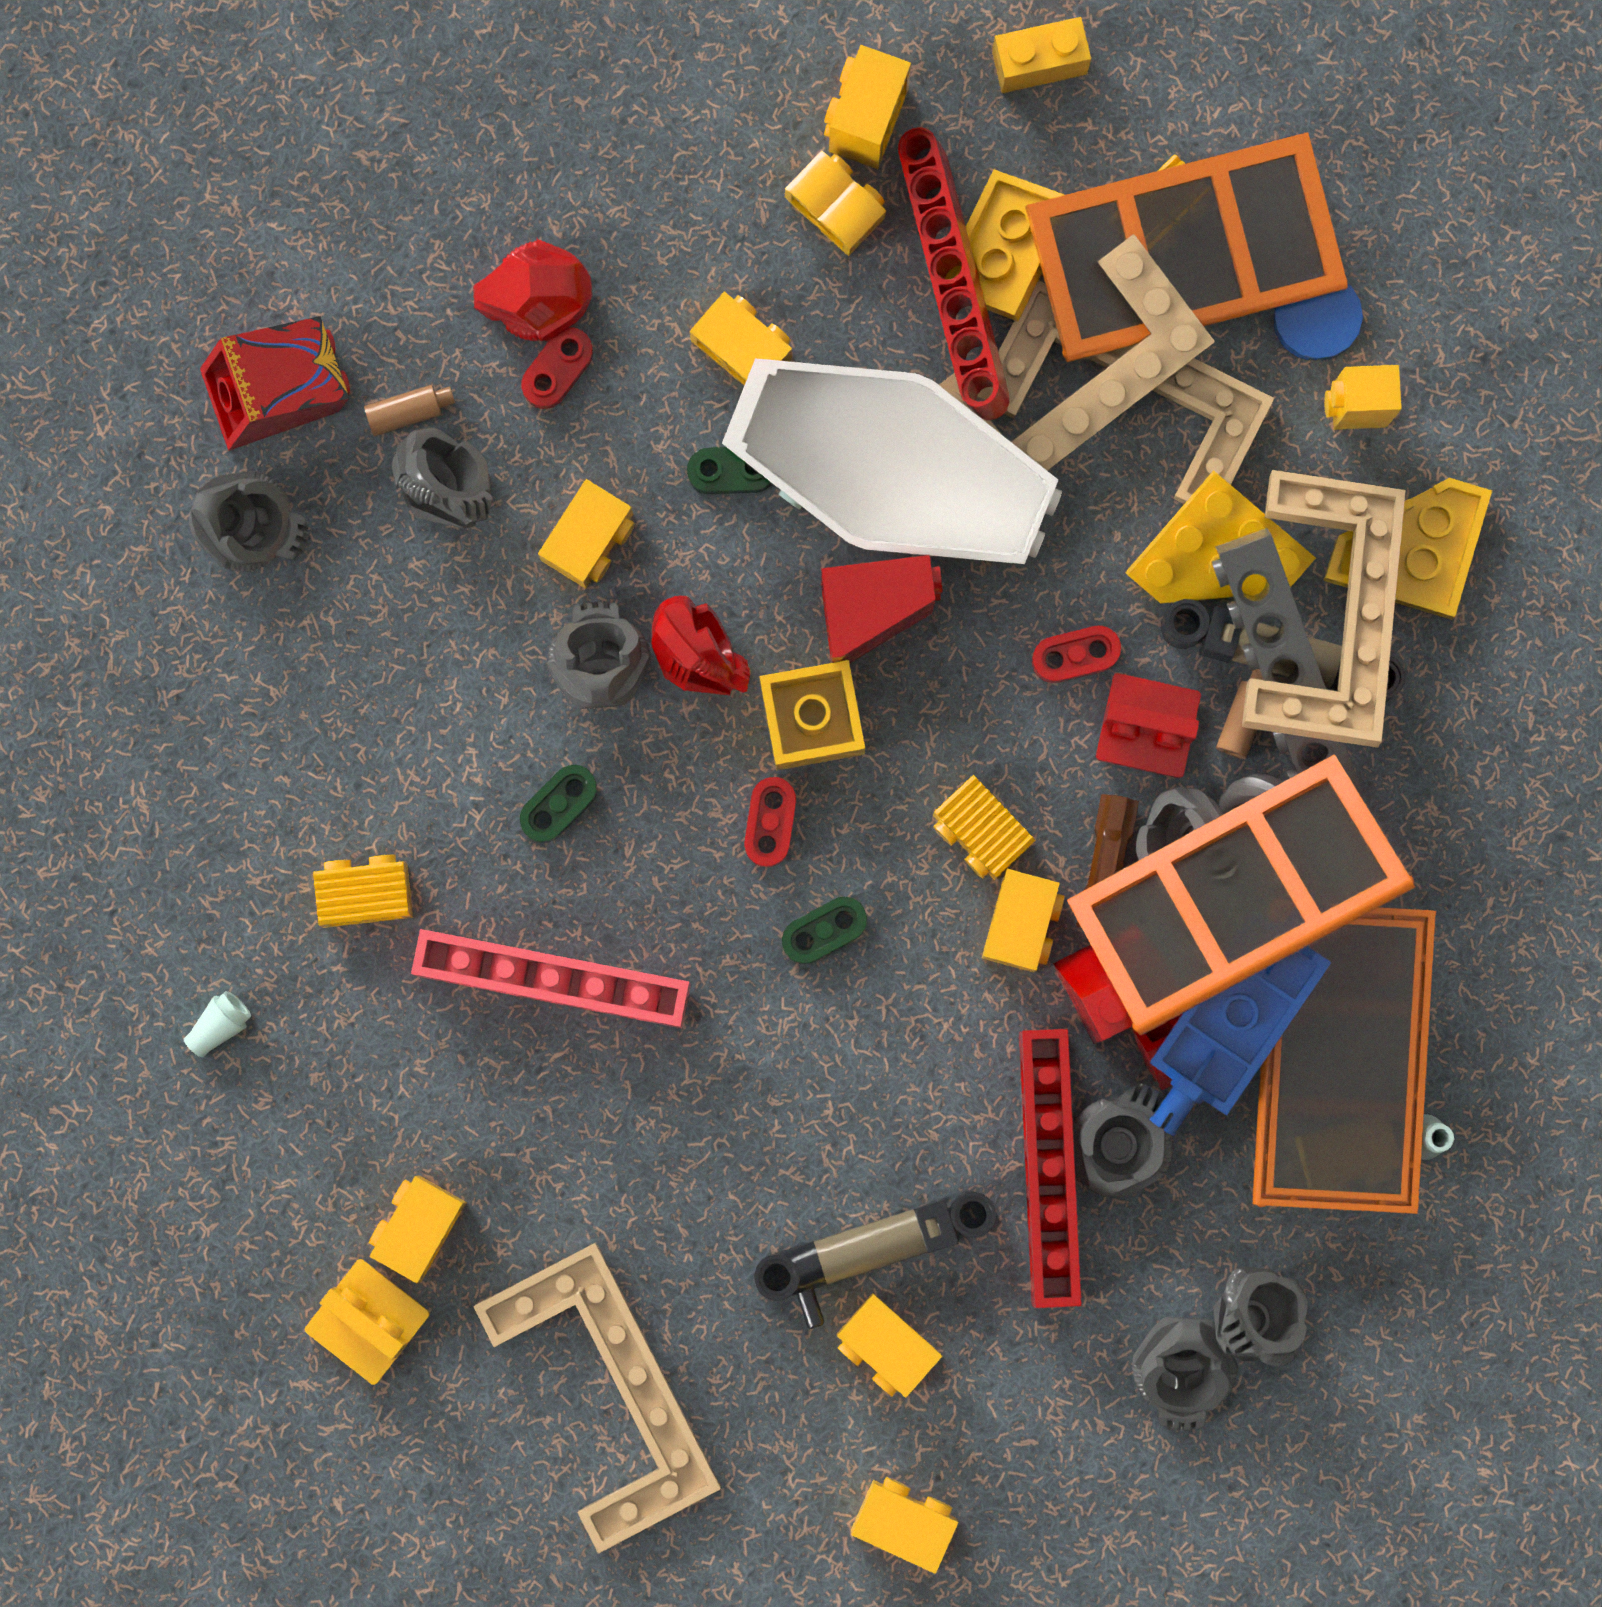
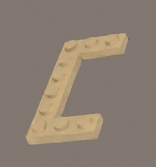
[939,234,1215,470]
[976,280,1274,504]
[1242,470,1406,748]
[473,1243,721,1554]

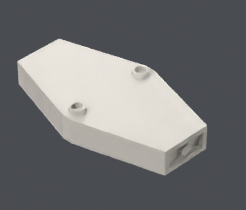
[722,358,1062,564]

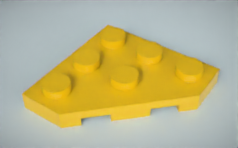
[1125,470,1316,603]
[1323,478,1492,620]

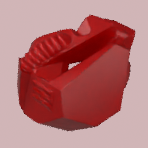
[473,239,593,341]
[652,595,750,696]

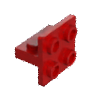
[1095,673,1201,779]

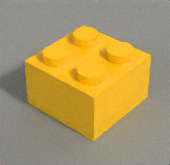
[824,45,911,169]
[760,660,865,771]

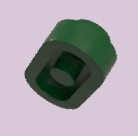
[687,447,772,494]
[520,765,597,843]
[782,897,867,964]

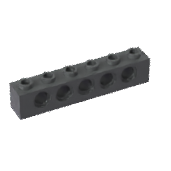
[1212,528,1360,806]

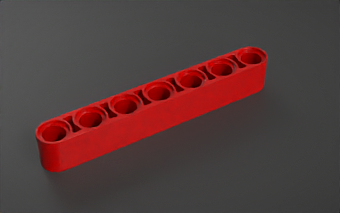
[898,127,1010,421]

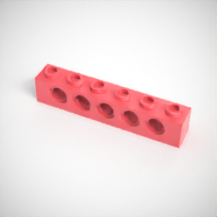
[411,929,691,1028]

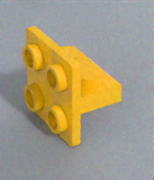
[305,1259,430,1385]

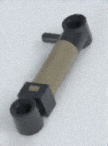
[1161,599,1406,702]
[754,1191,996,1329]

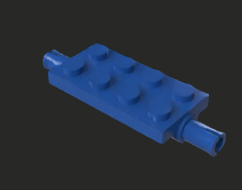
[1149,891,1332,1136]

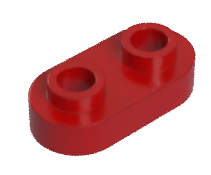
[521,327,593,409]
[1032,626,1121,683]
[744,777,796,868]

